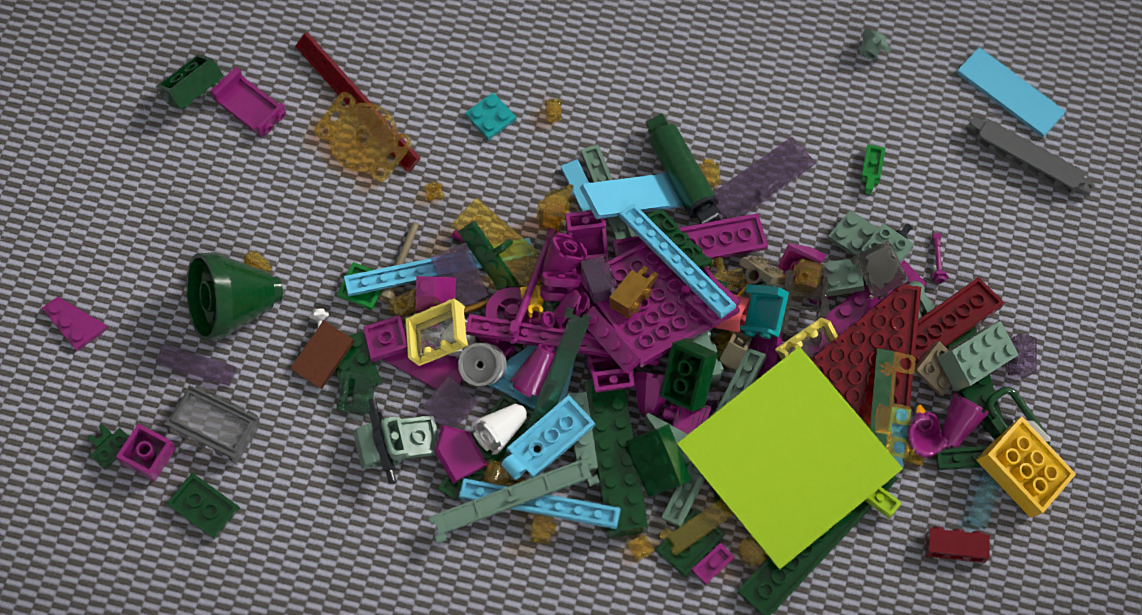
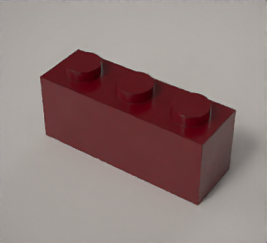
[925,526,990,563]

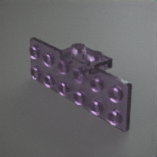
[714,137,815,219]

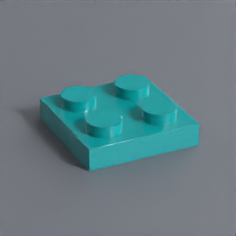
[465,92,517,141]

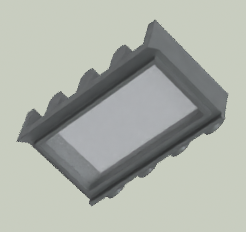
[164,385,260,465]

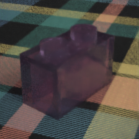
[581,256,618,303]

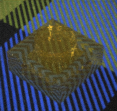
[903,443,924,467]
[627,534,655,562]

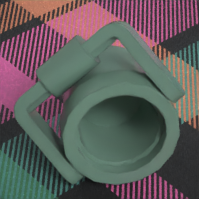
[859,28,892,59]

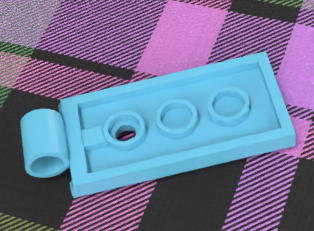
[501,395,595,480]

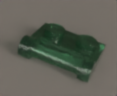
[336,370,377,414]

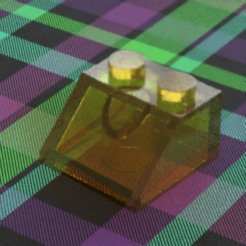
[537,184,574,232]

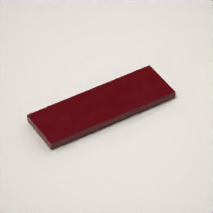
[914,277,1005,364]

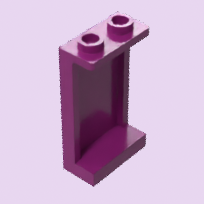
[210,67,286,138]

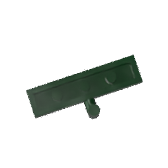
[458,220,518,290]

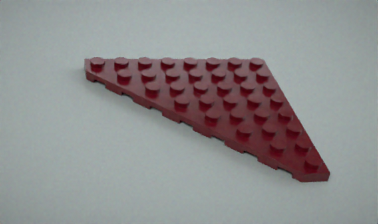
[811,285,921,440]

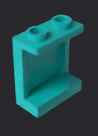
[740,284,789,339]

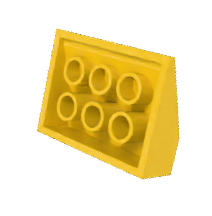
[976,416,1076,518]

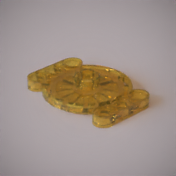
[315,92,411,182]

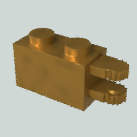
[609,266,659,319]

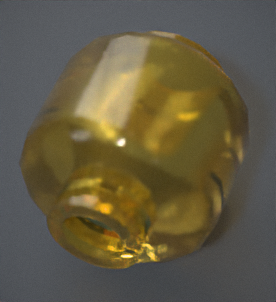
[737,537,767,567]

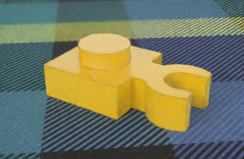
[520,285,543,318]

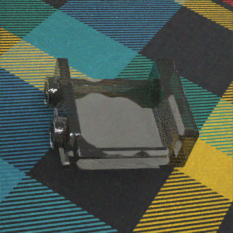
[850,240,909,300]

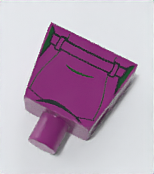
[661,405,711,434]

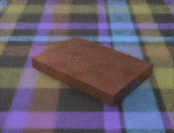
[290,320,355,389]

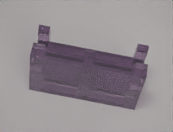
[1008,333,1037,378]

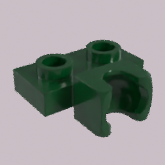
[87,424,129,470]

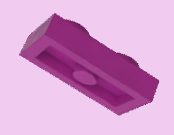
[691,543,735,586]

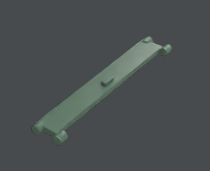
[429,457,599,543]

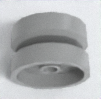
[458,343,507,386]

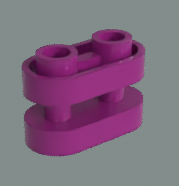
[540,271,581,302]

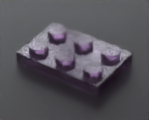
[430,242,488,306]

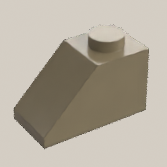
[719,331,753,370]

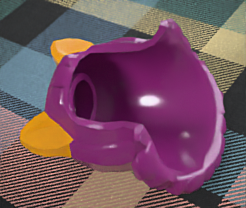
[908,404,948,458]

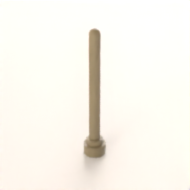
[378,222,419,304]

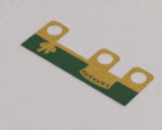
[870,348,916,458]

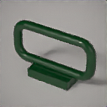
[983,387,1050,446]

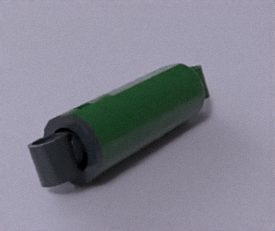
[645,113,721,224]

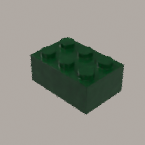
[155,54,224,109]
[660,338,718,412]
[626,424,692,497]

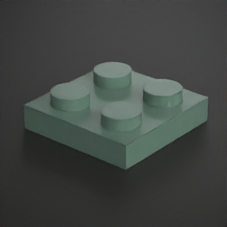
[822,257,865,297]

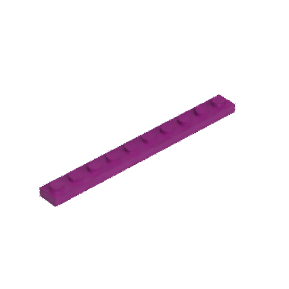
[465,314,660,366]

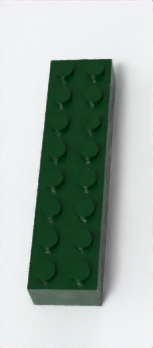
[583,381,648,539]

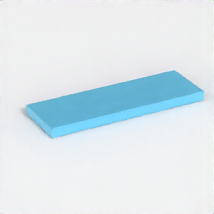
[957,47,1066,138]
[580,173,683,219]

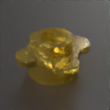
[424,182,444,201]

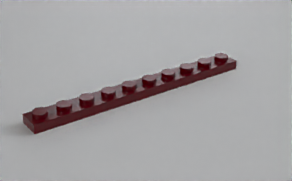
[295,33,421,172]

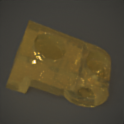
[389,289,416,320]

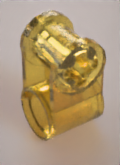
[483,460,523,487]

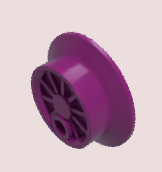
[485,287,539,323]

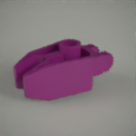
[553,290,590,332]

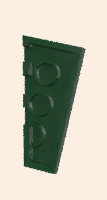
[646,209,713,278]

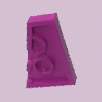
[42,296,109,352]

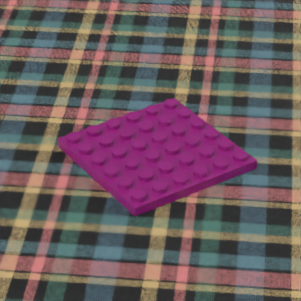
[580,243,740,367]

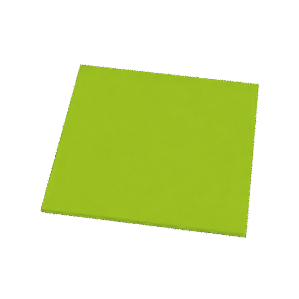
[677,346,903,570]

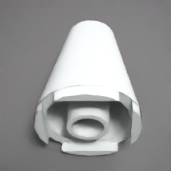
[471,404,527,455]

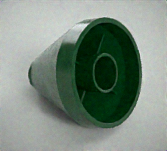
[186,252,283,341]

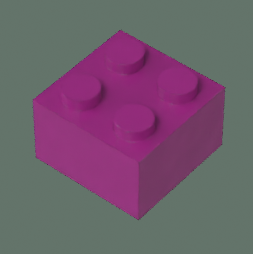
[116,423,176,482]

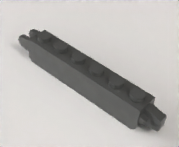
[967,117,1095,196]

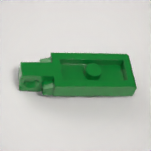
[861,144,886,195]

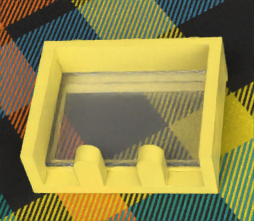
[406,298,468,366]
[775,318,838,360]

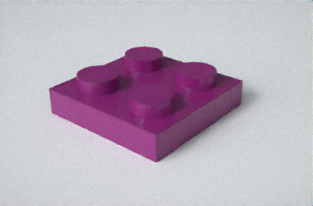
[684,276,740,328]
[363,315,408,362]

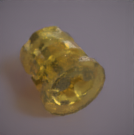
[544,98,562,122]

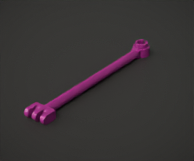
[509,227,560,344]

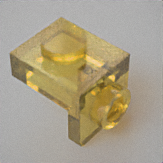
[698,159,721,186]

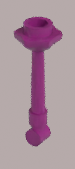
[930,233,949,284]

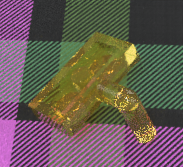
[713,257,745,290]

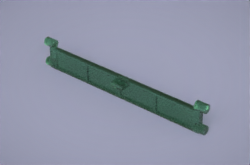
[508,307,591,472]

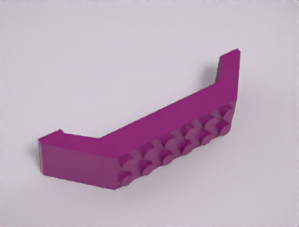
[565,210,635,393]

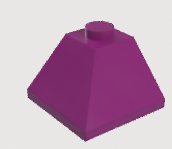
[777,243,826,293]
[416,276,456,313]

